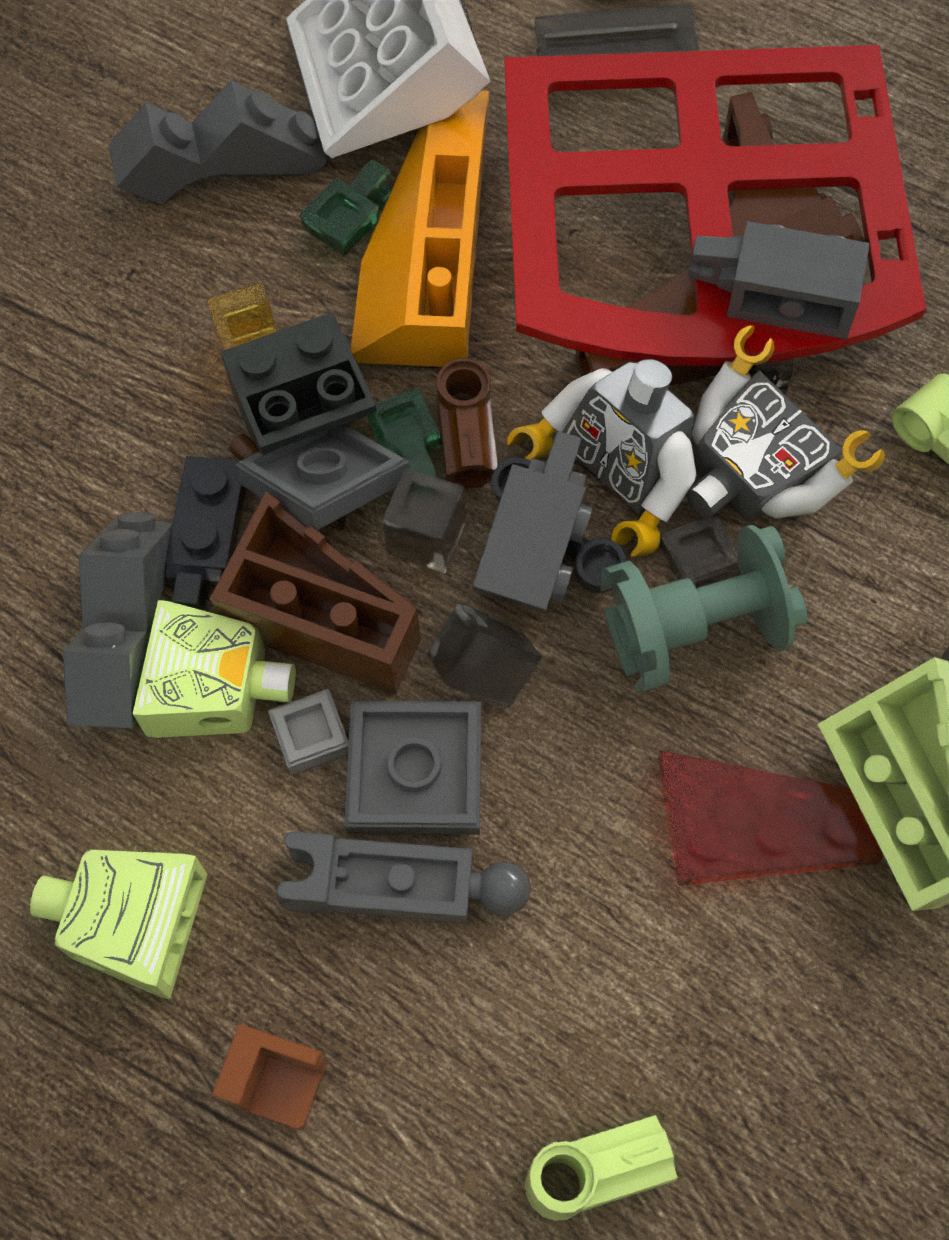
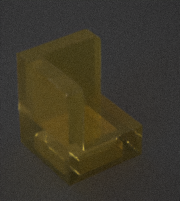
[206,282,277,351]

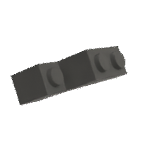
[108,80,327,205]
[63,512,173,729]

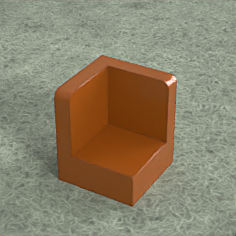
[212,1024,328,1130]

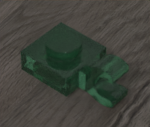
[299,159,393,256]
[367,387,442,500]

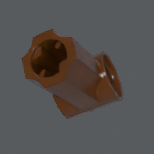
[436,358,498,489]

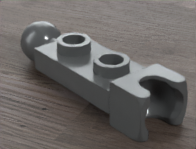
[277,832,531,923]

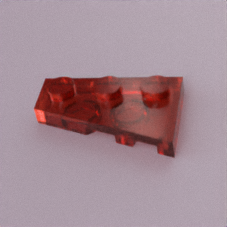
[658,750,884,886]

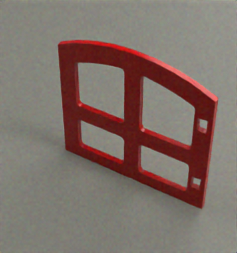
[504,45,926,366]

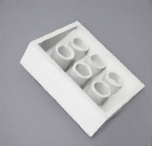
[286,0,491,158]

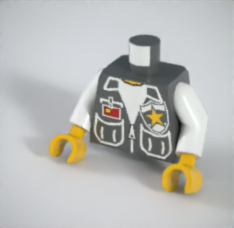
[686,325,885,522]
[507,359,696,558]

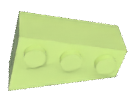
[818,657,949,911]

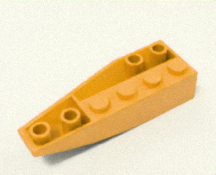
[351,91,489,367]

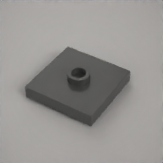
[235,424,410,530]
[345,701,482,835]

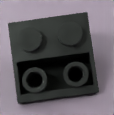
[220,312,377,454]

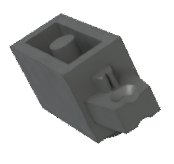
[689,221,870,339]
[473,430,593,613]

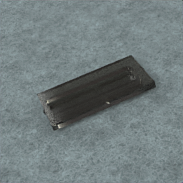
[534,4,700,56]

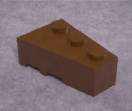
[210,491,421,694]

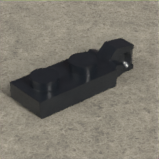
[165,456,246,611]

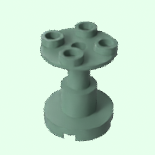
[600,525,807,693]

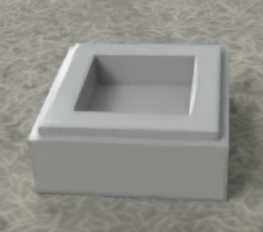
[268,689,349,775]

